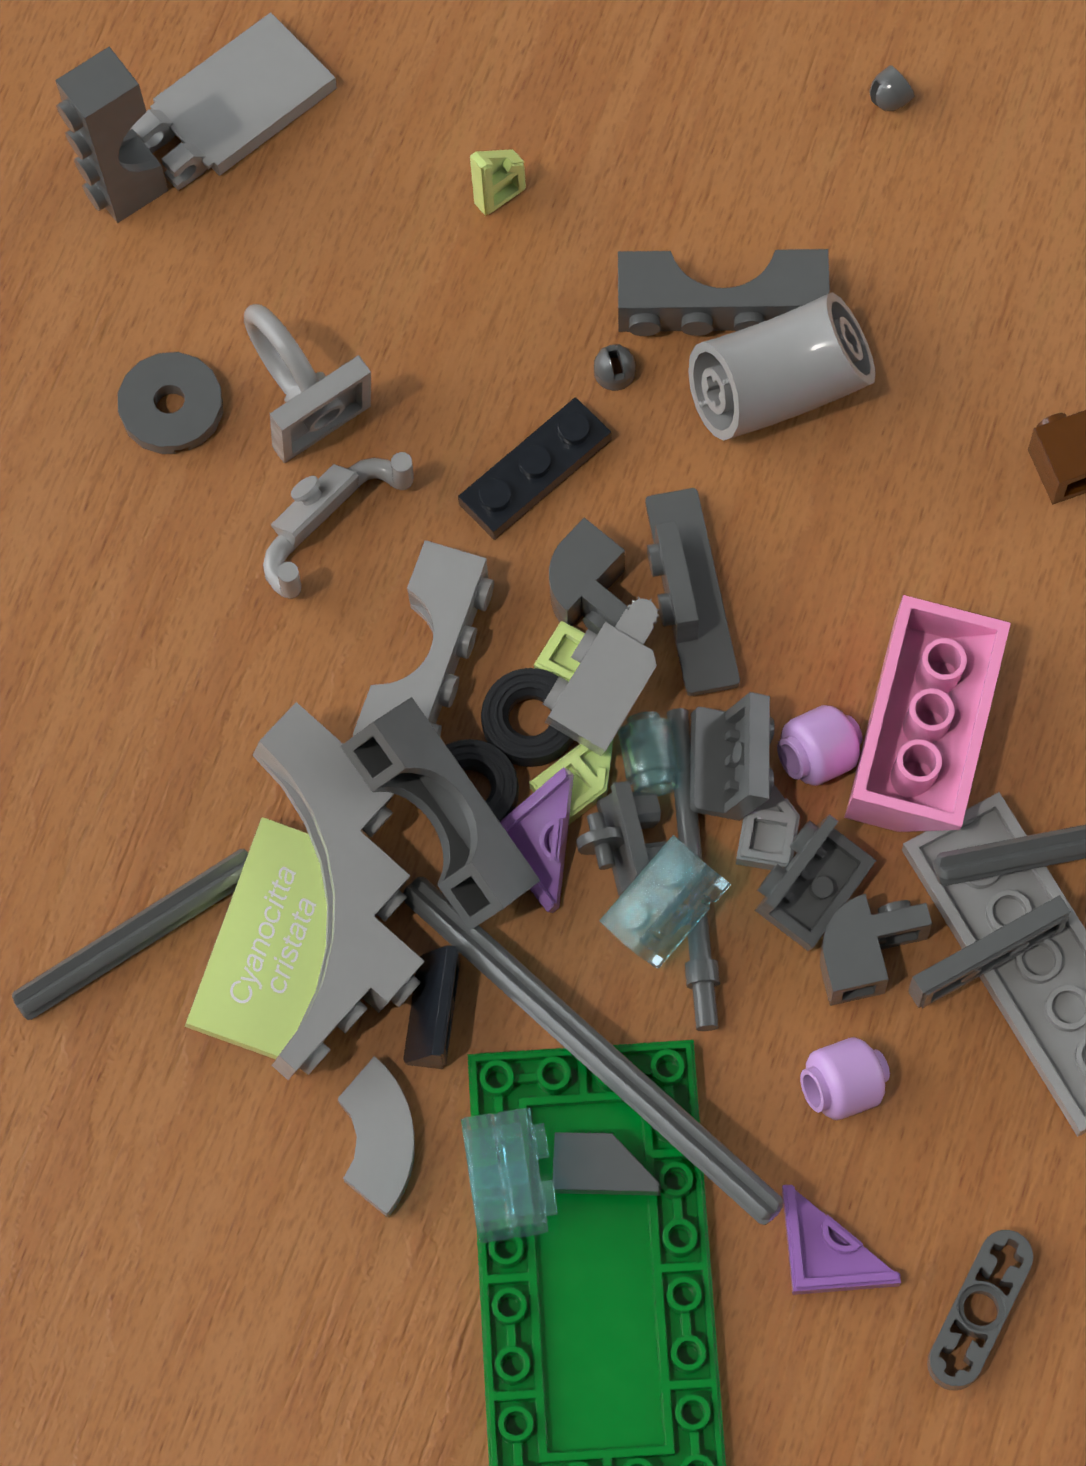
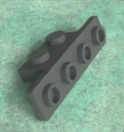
[645,488,740,696]

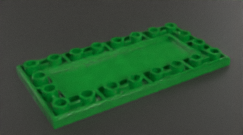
[467,1040,726,1466]

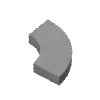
[337,1056,415,1218]

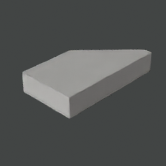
[736,785,800,870]

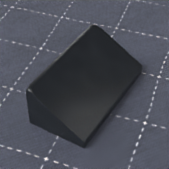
[403,945,461,1069]

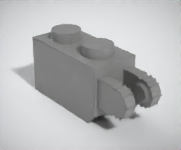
[543,597,659,756]

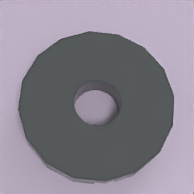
[118,352,223,454]

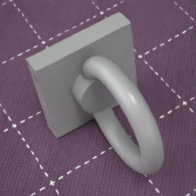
[244,304,371,463]

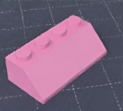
[845,595,1011,832]

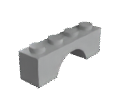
[353,540,494,736]

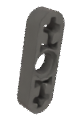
[927,1230,1033,1391]

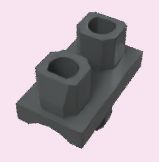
[576,781,674,896]

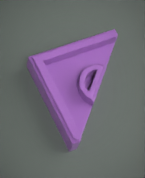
[500,767,574,913]
[782,1185,901,1295]

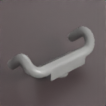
[263,452,414,599]

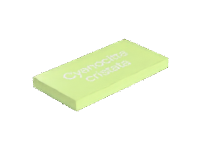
[185,817,327,1059]

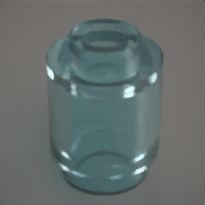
[618,712,681,796]

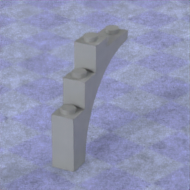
[253,702,424,1080]

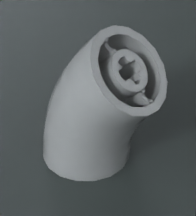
[688,292,876,441]

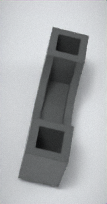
[55,47,168,223]
[618,249,830,336]
[340,697,540,931]

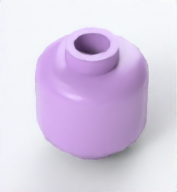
[777,705,862,786]
[800,1037,890,1120]

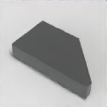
[552,1132,661,1196]

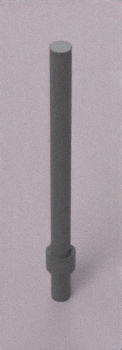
[667,708,720,1031]

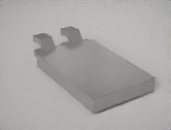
[130,12,337,191]

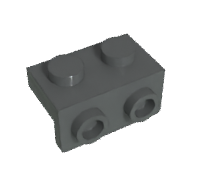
[690,692,775,821]
[755,814,877,951]

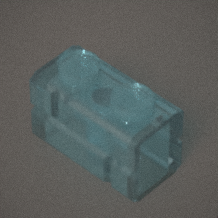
[599,835,731,969]
[461,1108,558,1243]

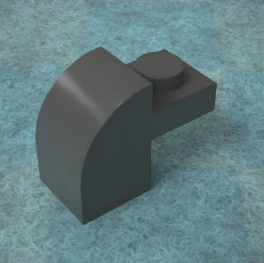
[549,517,628,634]
[820,894,932,1006]

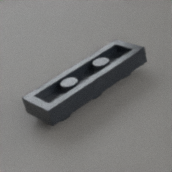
[458,397,611,540]

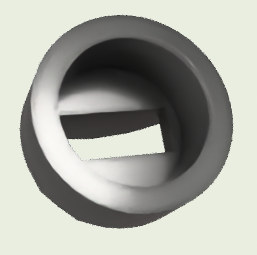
[869,65,915,112]
[594,344,636,391]

